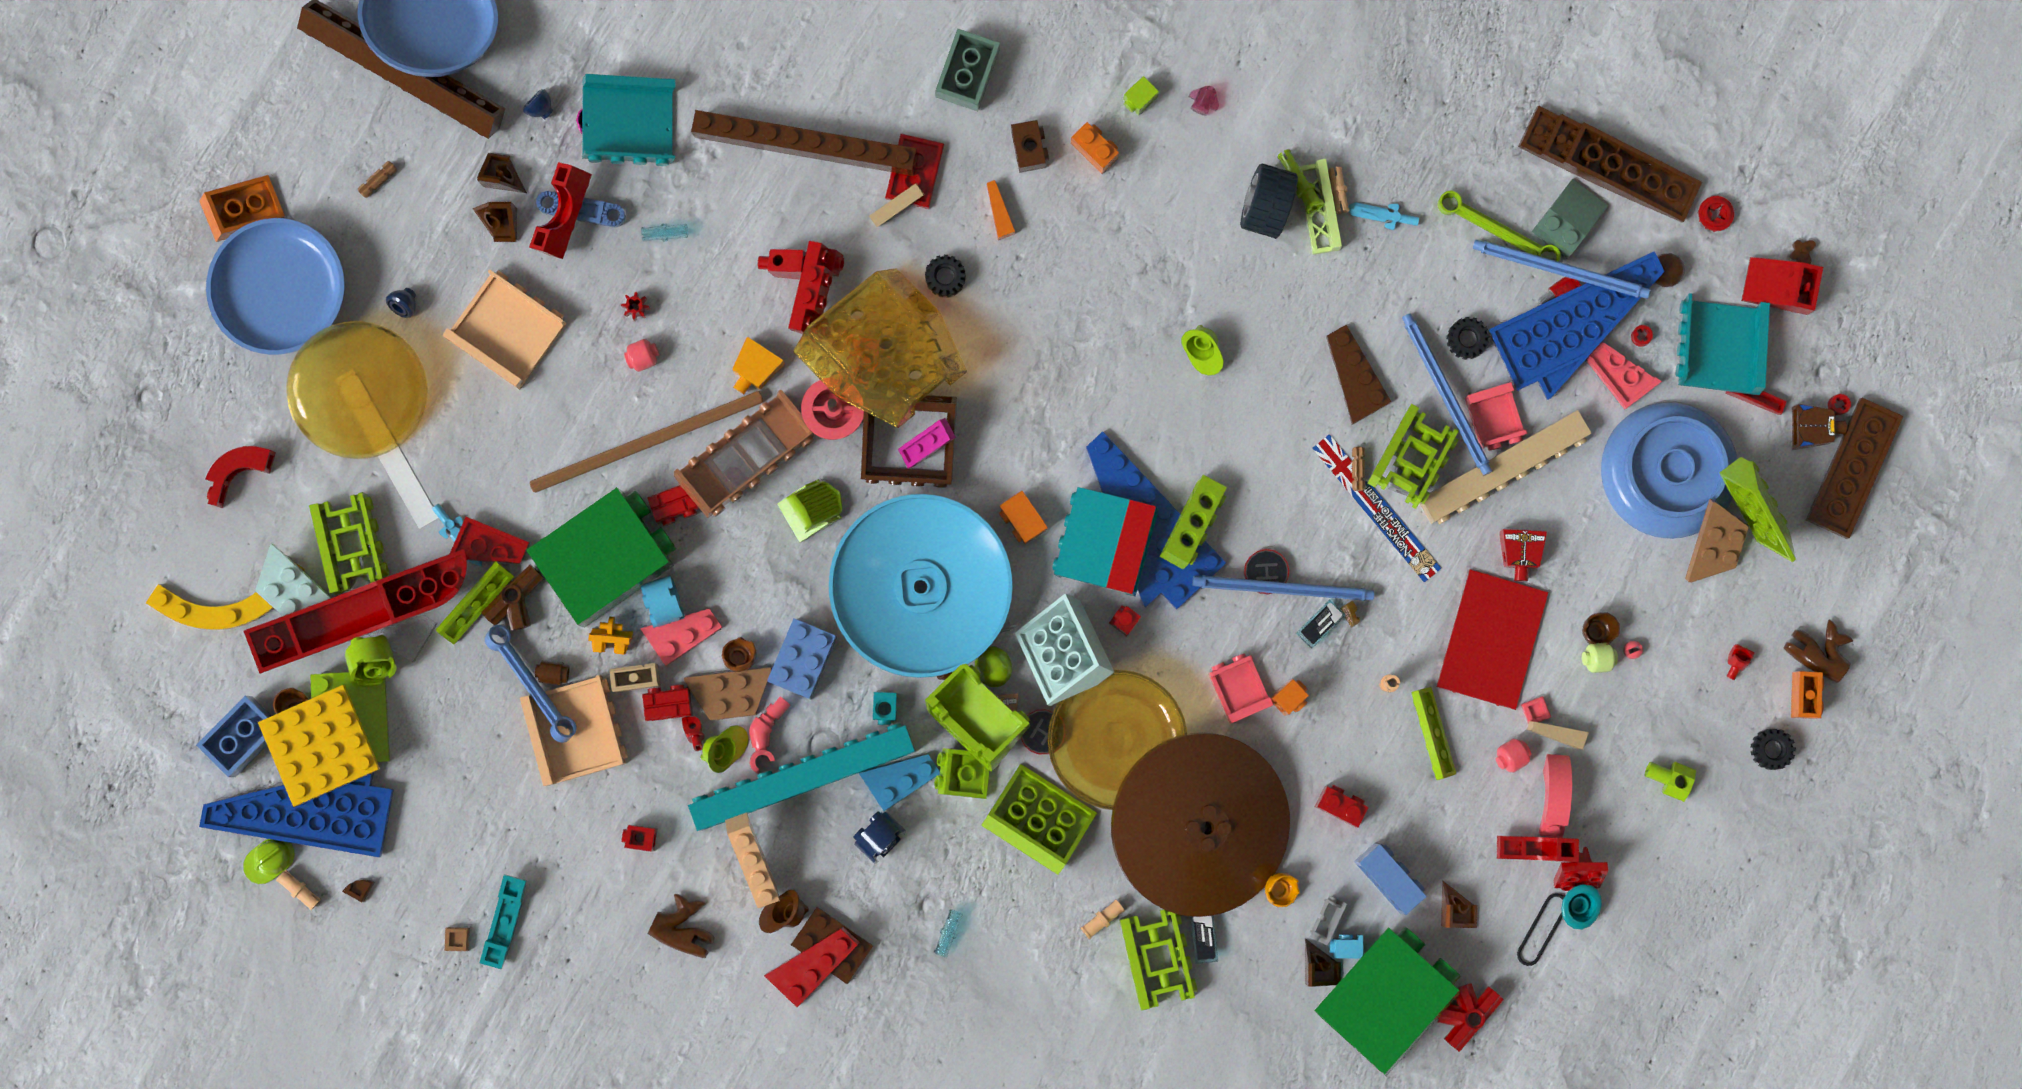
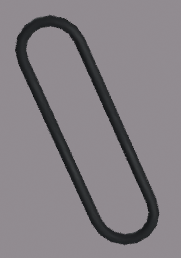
[1517,893,1564,966]

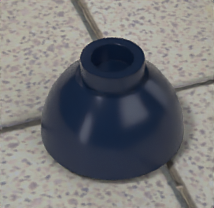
[523,89,553,120]
[386,288,416,318]

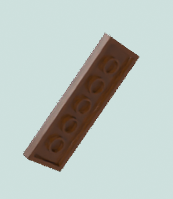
[1806,397,1903,539]

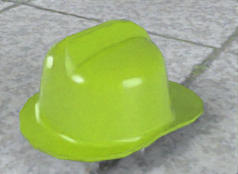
[1181,325,1224,376]
[700,725,748,773]
[243,839,295,884]

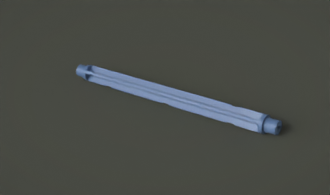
[1473,240,1651,299]
[1402,313,1492,476]
[1192,575,1374,601]

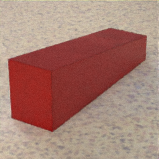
[1725,391,1787,415]

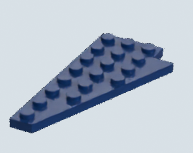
[1488,251,1664,400]
[1086,431,1226,610]
[199,772,394,857]

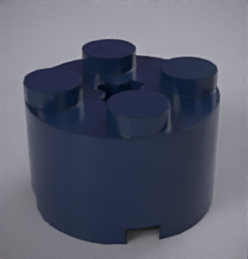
[853,811,906,864]

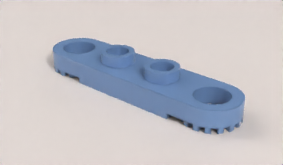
[536,191,626,227]

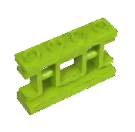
[1367,403,1459,509]
[309,492,389,595]
[1119,909,1198,1011]

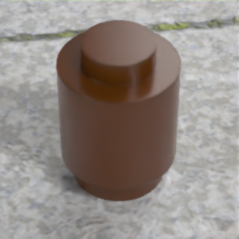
[535,660,570,685]

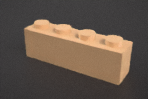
[725,813,780,908]

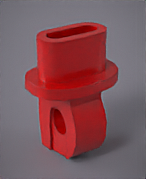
[682,716,705,751]

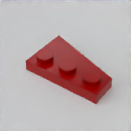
[450,517,530,564]

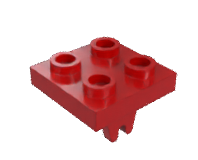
[1553,847,1608,891]

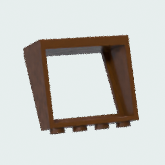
[861,391,957,488]

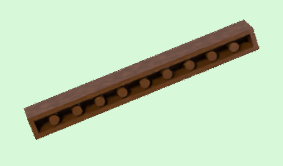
[297,0,506,139]
[691,110,918,176]

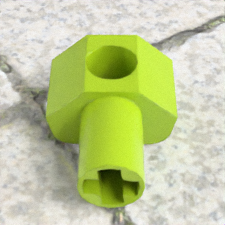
[1644,762,1696,802]

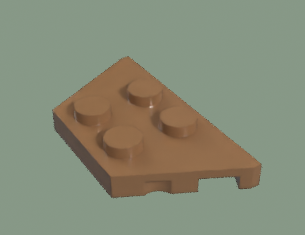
[1685,499,1749,583]
[684,667,772,721]

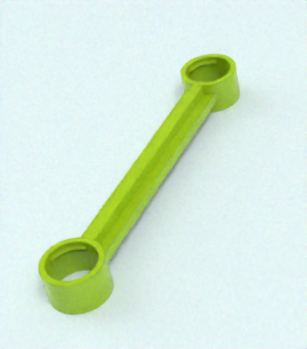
[1437,191,1561,262]

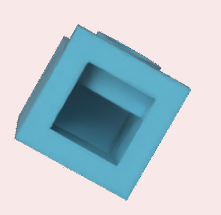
[1329,934,1363,959]

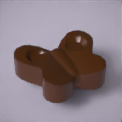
[1789,240,1816,264]

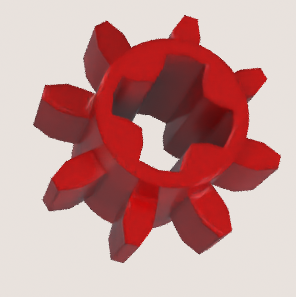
[621,292,650,321]

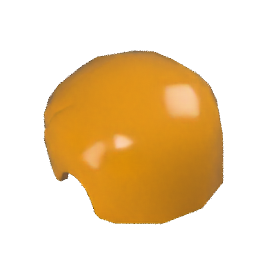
[1265,873,1300,907]

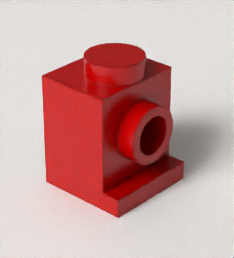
[1109,605,1141,636]
[622,825,658,852]

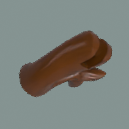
[1783,619,1853,683]
[648,894,715,958]

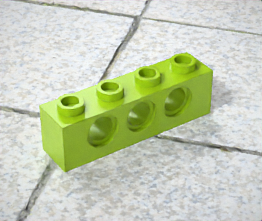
[1159,474,1227,569]

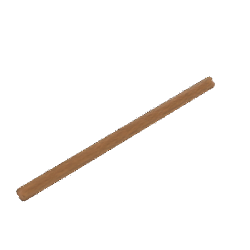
[530,391,763,493]

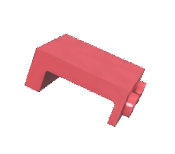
[1465,382,1528,451]
[1208,653,1273,724]

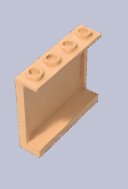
[442,270,566,390]
[520,675,628,786]

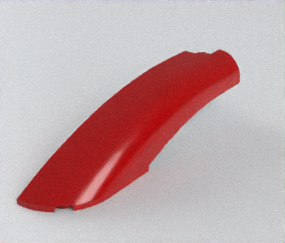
[243,549,467,674]

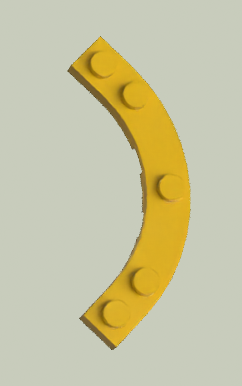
[146,561,305,630]

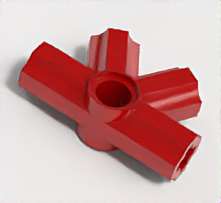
[1438,983,1504,1052]

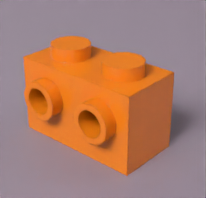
[1071,122,1119,174]
[999,491,1048,545]
[1791,671,1824,719]
[1271,679,1309,716]

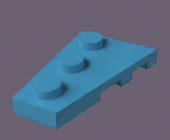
[859,754,940,811]

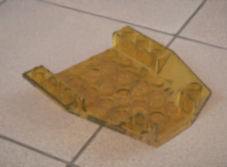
[793,268,967,428]

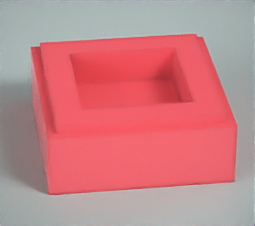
[1521,696,1551,724]

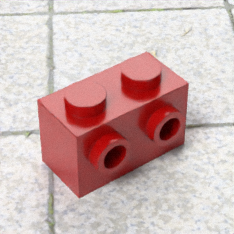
[1314,784,1369,828]

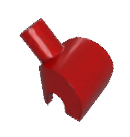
[1727,644,1755,680]

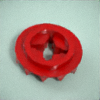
[1697,196,1734,232]

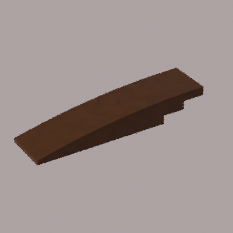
[1518,106,1702,223]

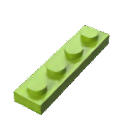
[436,561,514,645]
[1411,687,1457,780]

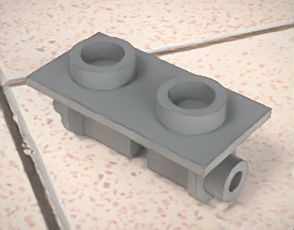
[1310,895,1348,946]

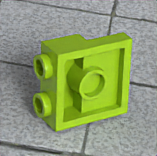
[934,748,989,799]

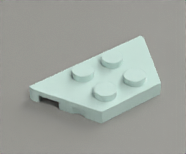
[255,543,332,616]

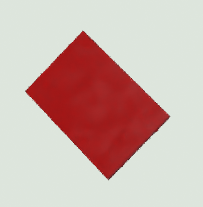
[1436,569,1549,710]

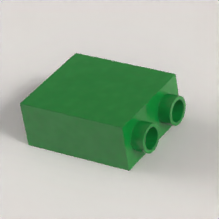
[526,487,677,628]
[1314,926,1461,1076]

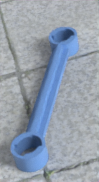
[485,625,577,743]

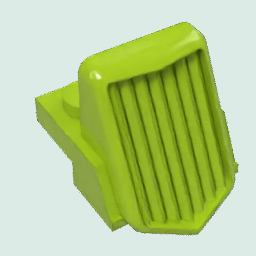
[777,479,843,542]

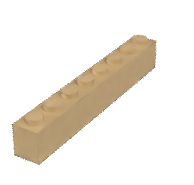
[1420,410,1592,525]

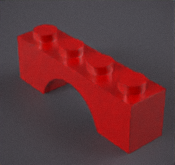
[529,162,592,259]

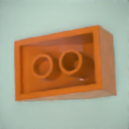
[199,175,285,242]

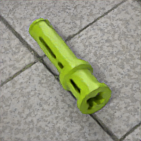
[1277,149,1325,214]

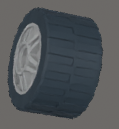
[1240,163,1298,239]

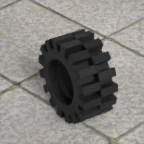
[925,254,966,298]
[1446,317,1490,360]
[1750,729,1796,770]

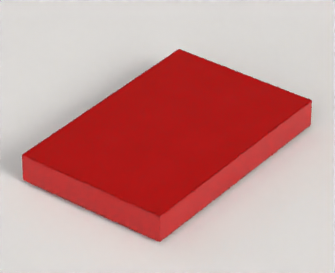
[885,134,944,209]

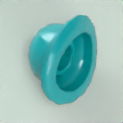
[1561,884,1602,930]

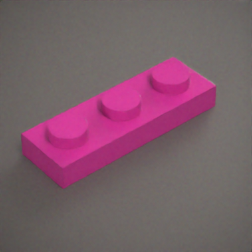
[898,418,956,469]

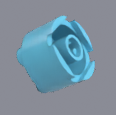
[641,575,685,628]

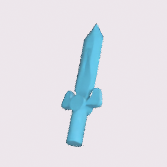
[1348,202,1419,230]
[432,504,482,566]

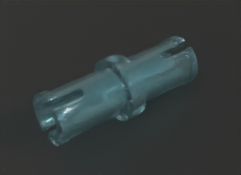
[641,223,688,242]
[934,909,963,957]

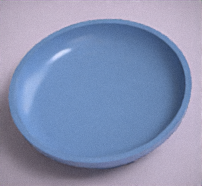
[358,0,498,77]
[206,218,345,355]
[1601,402,1738,539]

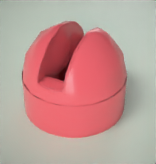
[1623,641,1643,659]

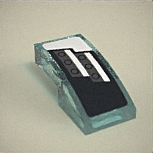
[1296,599,1346,649]
[1190,915,1218,964]

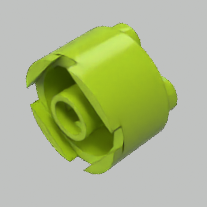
[345,635,397,686]

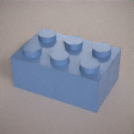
[767,618,837,700]
[196,696,272,777]
[1354,843,1427,915]

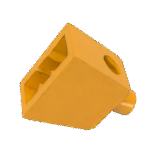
[732,337,785,395]

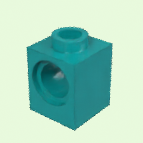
[873,692,897,725]

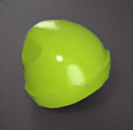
[975,646,1012,687]

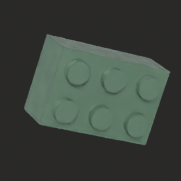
[935,28,1000,112]

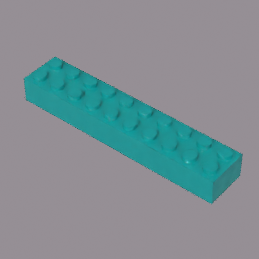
[688,723,916,831]

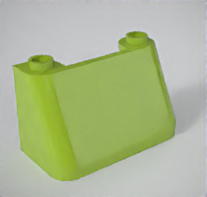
[925,664,1030,772]

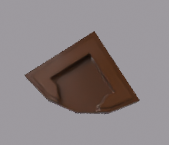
[342,879,375,902]

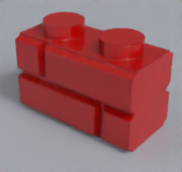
[647,485,700,526]
[642,685,693,722]

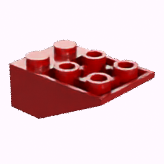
[1741,257,1824,315]

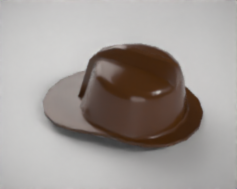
[759,890,809,933]

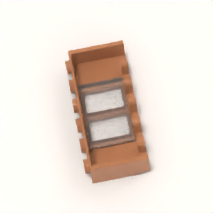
[674,390,814,518]

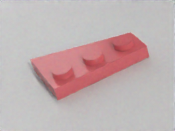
[1586,342,1662,410]
[640,609,723,666]

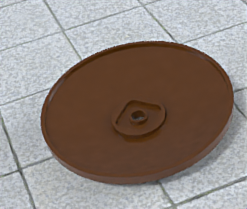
[1111,733,1290,917]

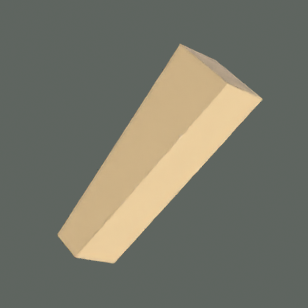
[869,183,925,227]
[1527,721,1589,750]

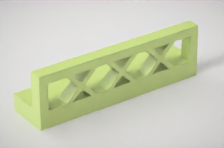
[1299,159,1342,255]

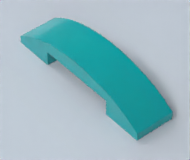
[479,874,527,969]

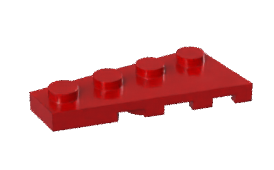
[764,927,860,1007]

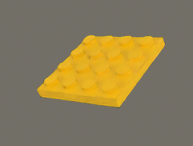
[258,685,380,807]

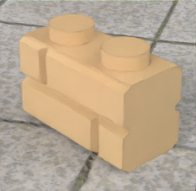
[609,663,661,693]

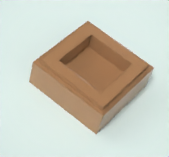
[444,927,470,951]

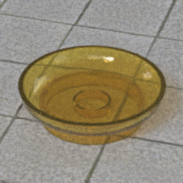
[286,321,428,459]
[1048,670,1187,810]

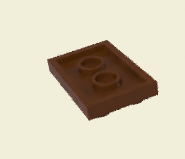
[791,907,873,984]

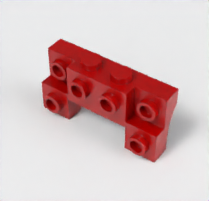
[788,241,844,342]

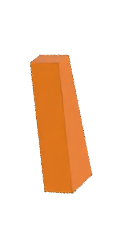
[987,180,1015,241]

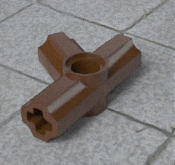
[481,564,545,631]

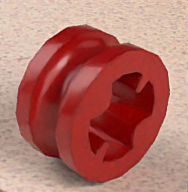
[1631,325,1653,347]
[1828,394,1851,415]

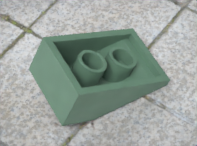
[1531,179,1608,258]

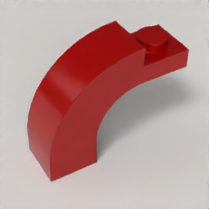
[205,446,276,508]
[1497,836,1579,862]

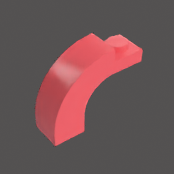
[1539,754,1572,838]

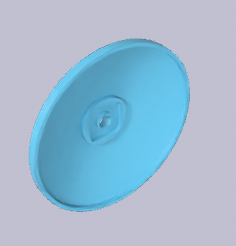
[829,494,1012,678]

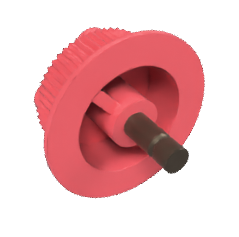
[801,377,864,440]

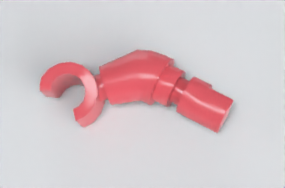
[749,696,791,774]

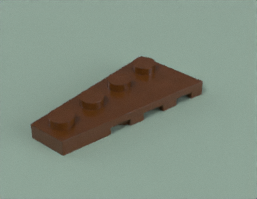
[1326,325,1391,425]

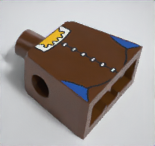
[1792,404,1847,450]

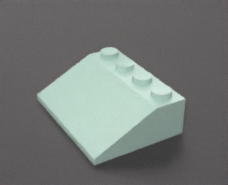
[1015,594,1114,706]

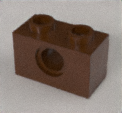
[1011,120,1049,173]

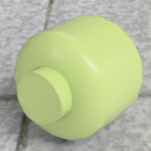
[1582,643,1618,673]

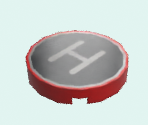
[1244,549,1289,595]
[1021,709,1065,755]

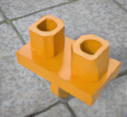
[588,616,633,655]

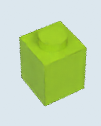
[1123,76,1159,115]

